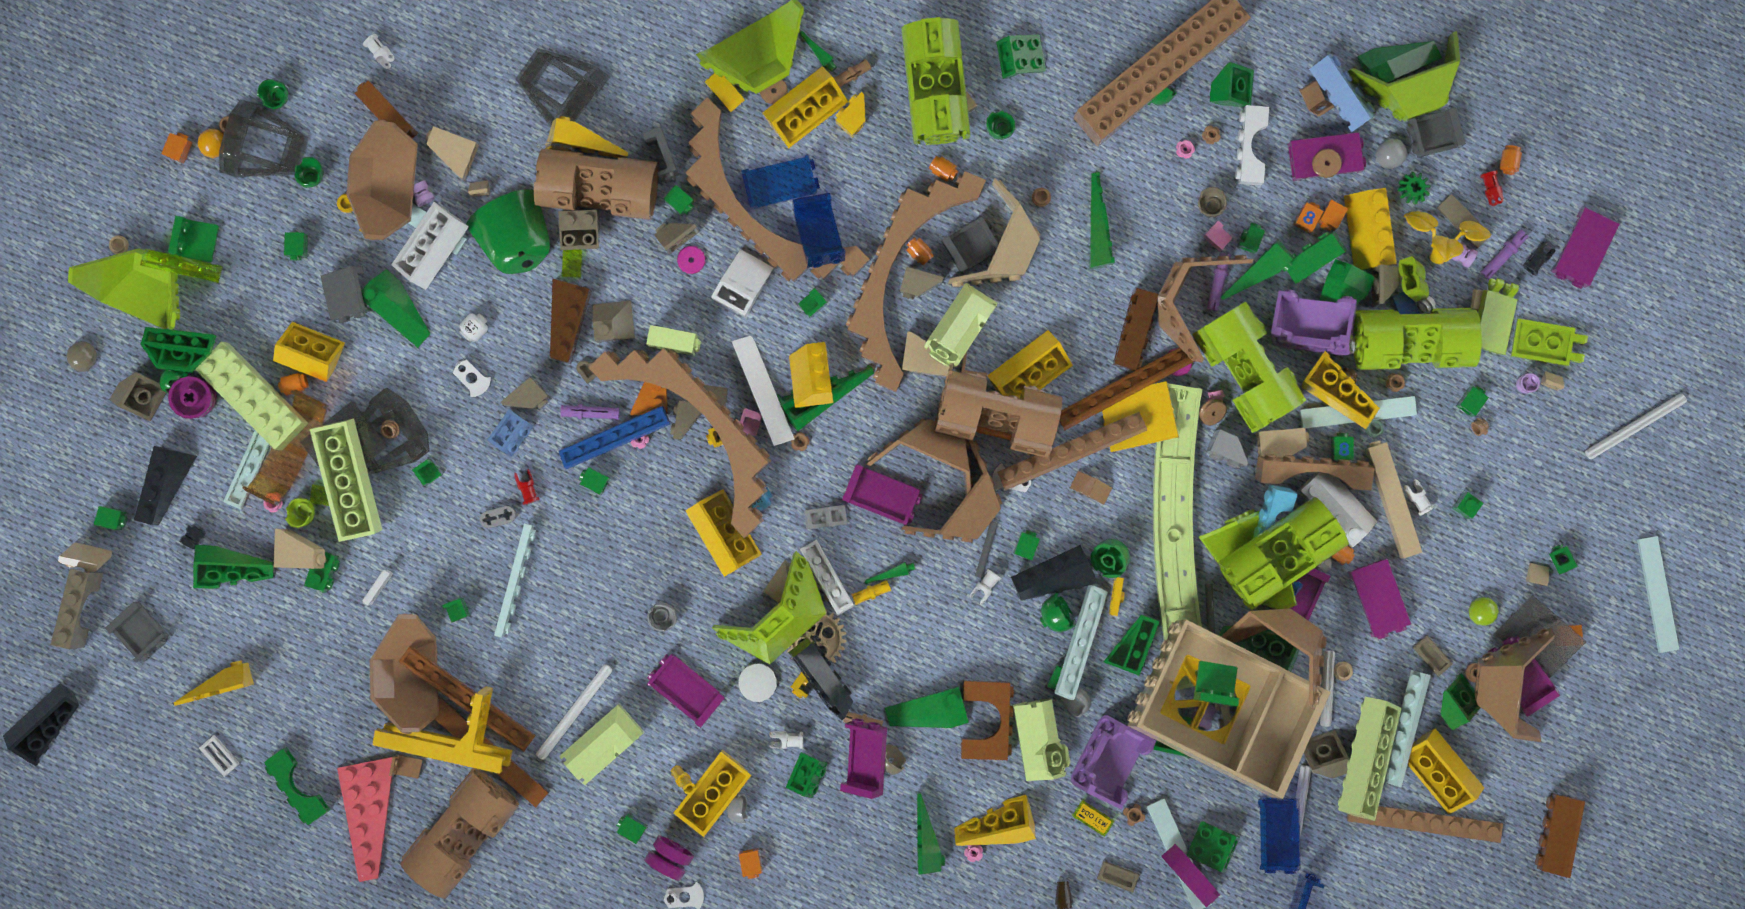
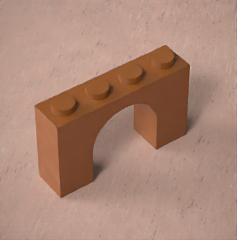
[961,680,1014,760]

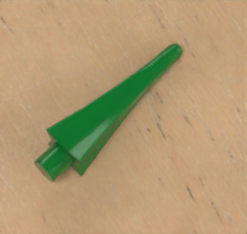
[799,31,837,72]
[865,562,916,584]

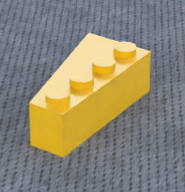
[1301,351,1380,429]

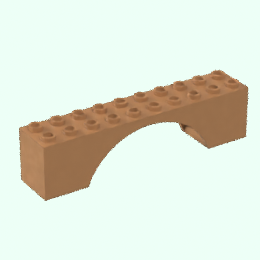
[1074,0,1251,147]

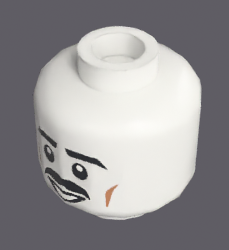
[459,313,488,342]

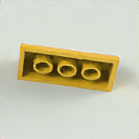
[762,67,848,148]
[1344,188,1397,270]
[987,330,1073,398]
[685,489,762,577]
[1407,728,1484,814]
[673,750,752,837]

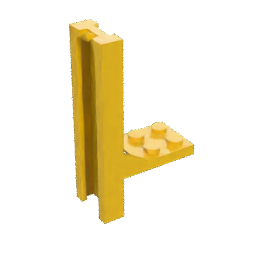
[372,686,513,774]

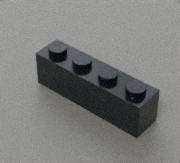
[134,446,197,525]
[1011,545,1098,601]
[788,639,853,721]
[3,683,79,766]

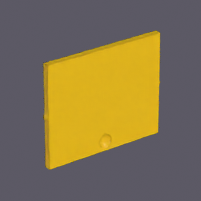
[1102,381,1179,452]

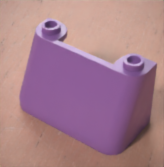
[1271,289,1357,355]
[1071,715,1156,810]

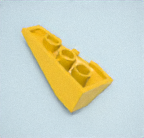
[546,116,628,158]
[174,660,254,706]
[954,795,1036,846]

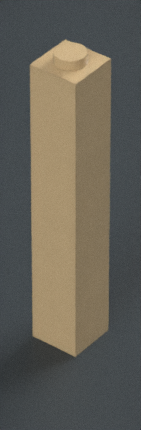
[1365,440,1422,558]

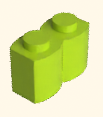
[1398,256,1429,302]

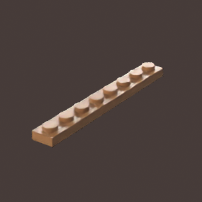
[997,412,1147,491]
[1347,806,1503,843]

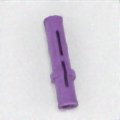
[1480,229,1529,280]
[1206,253,1232,311]
[561,404,619,420]

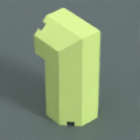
[924,283,998,367]
[1013,698,1070,781]
[560,703,645,785]

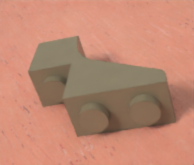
[670,385,728,440]

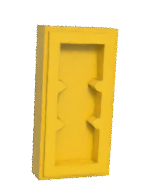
[1108,577,1125,616]

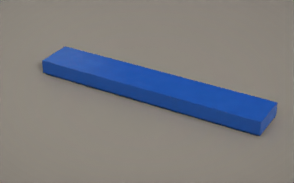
[558,406,671,470]

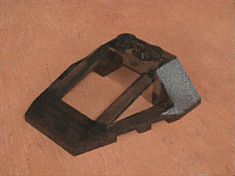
[515,48,610,127]
[219,99,309,178]
[356,387,430,475]

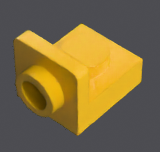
[791,672,809,699]

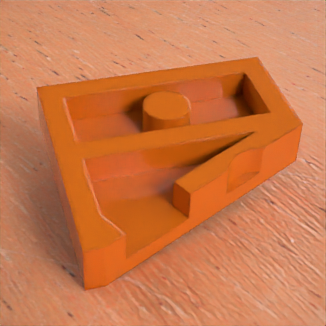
[630,382,668,416]

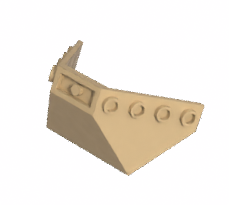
[948,178,1040,287]

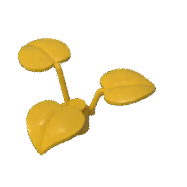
[1403,211,1492,264]

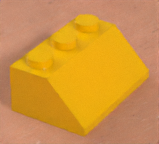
[273,322,345,382]
[789,342,833,408]

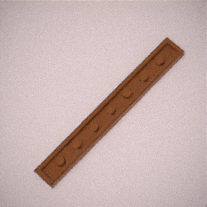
[1059,347,1195,431]
[398,645,536,752]
[435,695,549,808]

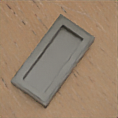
[1412,635,1453,677]
[1097,860,1140,892]

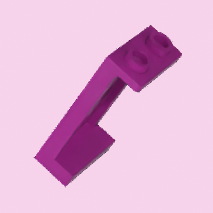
[1288,132,1366,181]
[1551,207,1620,289]
[842,464,922,525]
[1348,559,1411,639]
[1270,568,1331,621]
[1487,635,1560,717]
[647,653,726,728]
[840,718,887,799]

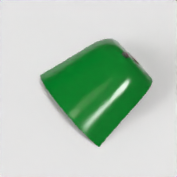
[466,189,550,274]

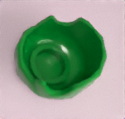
[257,79,289,109]
[986,110,1015,140]
[294,157,324,188]
[160,369,189,394]

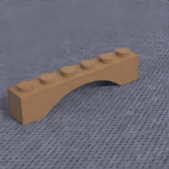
[1255,454,1375,491]

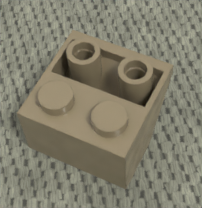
[558,210,600,250]

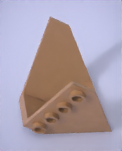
[346,120,418,240]
[1158,255,1254,363]
[867,418,973,496]
[901,440,1002,543]
[1221,609,1327,711]
[369,614,439,734]
[1475,628,1554,742]

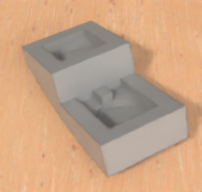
[804,505,847,529]

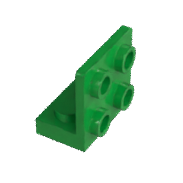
[996,34,1046,79]
[168,215,219,263]
[1194,661,1239,706]
[1187,821,1240,873]

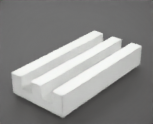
[362,570,393,606]
[199,735,240,777]

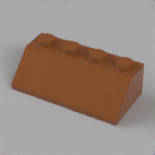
[1535,793,1585,878]

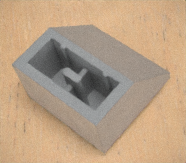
[1206,429,1248,469]

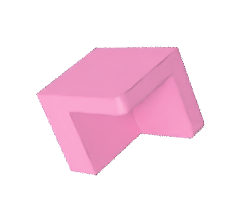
[1203,221,1232,252]
[740,408,762,436]

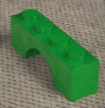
[264,747,331,825]

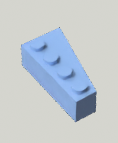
[1309,54,1376,132]

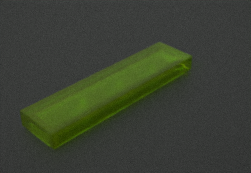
[140,249,223,283]

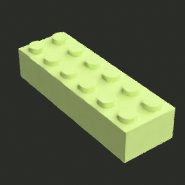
[195,341,308,451]
[310,418,382,542]
[1338,697,1402,821]

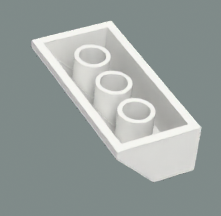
[391,202,469,290]
[1297,472,1377,547]

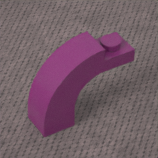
[1161,844,1220,907]

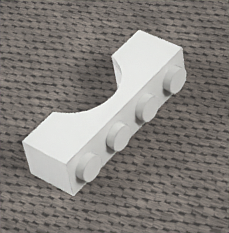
[1235,105,1269,186]

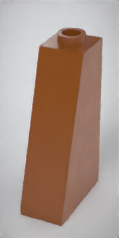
[354,80,418,139]

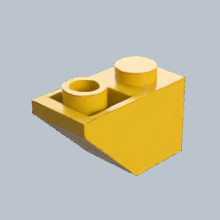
[836,92,865,138]

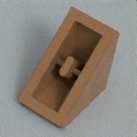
[1070,471,1112,505]

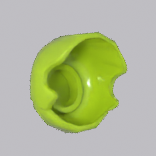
[285,497,315,528]
[1468,597,1499,626]

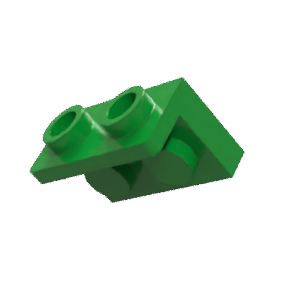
[304,552,340,593]
[785,752,827,798]

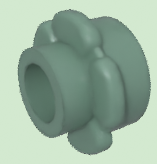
[1365,420,1384,438]

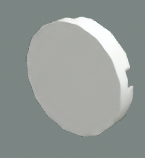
[739,664,777,702]

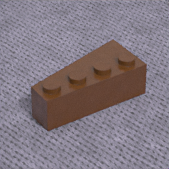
[550,278,592,364]
[1113,288,1159,371]

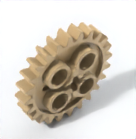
[787,609,847,663]

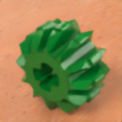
[1397,172,1431,205]

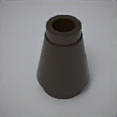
[1055,881,1074,909]

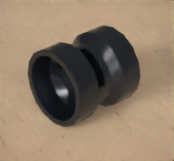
[179,524,206,550]

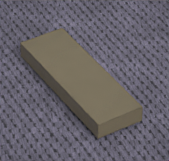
[1437,194,1487,249]

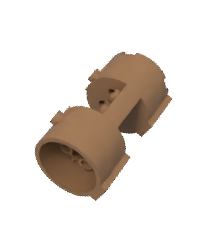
[534,148,659,220]
[935,370,1063,458]
[400,768,519,899]

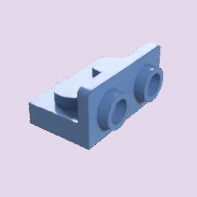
[487,409,533,457]

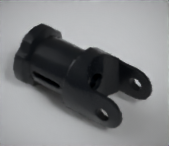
[1523,240,1556,276]

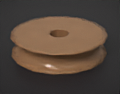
[760,79,788,104]
[1312,149,1342,178]
[1199,399,1227,426]

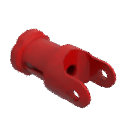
[1480,170,1504,206]
[514,469,540,505]

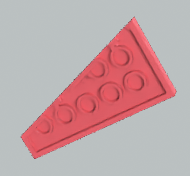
[337,757,393,882]

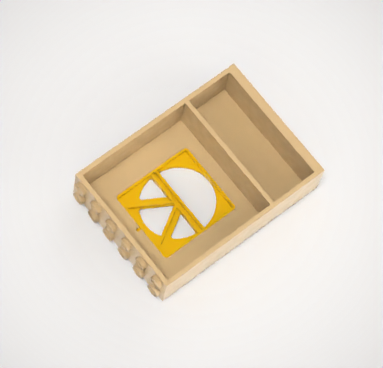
[1127,619,1331,799]

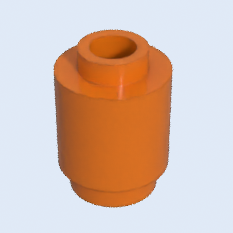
[1500,145,1522,175]
[929,156,958,182]
[906,237,934,265]
[278,372,309,396]
[1331,545,1355,565]

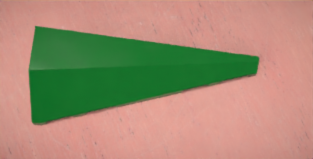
[1089,172,1115,269]
[777,365,874,431]

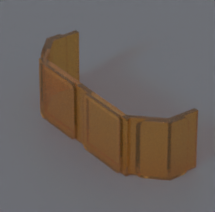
[242,389,328,506]

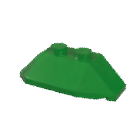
[140,327,216,373]

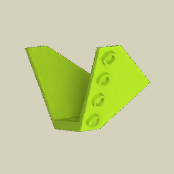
[695,0,804,94]
[1348,31,1461,122]
[68,248,180,330]
[1199,509,1297,610]
[711,551,826,664]

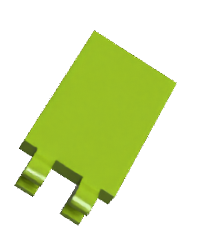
[1478,278,1519,355]
[1510,318,1588,366]

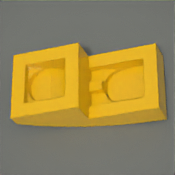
[704,73,745,112]

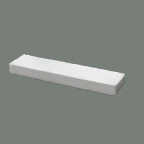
[800,540,854,615]

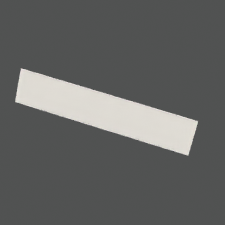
[732,336,794,446]

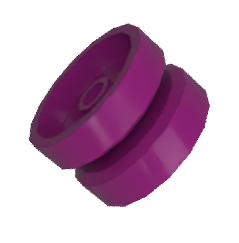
[168,376,217,419]
[644,835,694,881]

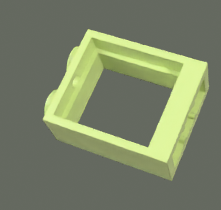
[646,325,701,356]

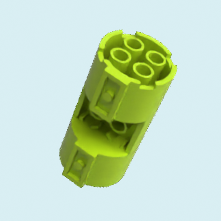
[901,17,971,145]
[1192,301,1307,433]
[1353,308,1482,370]
[1218,497,1349,611]

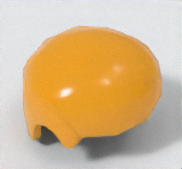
[197,128,228,158]

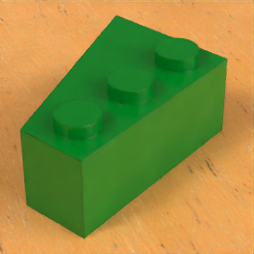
[1287,231,1347,284]
[1103,615,1160,676]

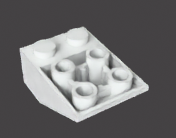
[711,249,774,318]

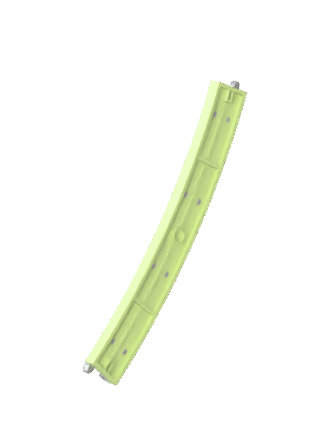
[1153,381,1202,696]

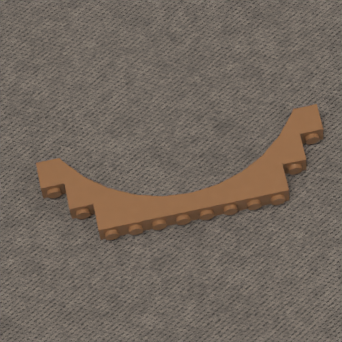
[685,97,870,282]
[846,171,986,392]
[588,348,771,538]

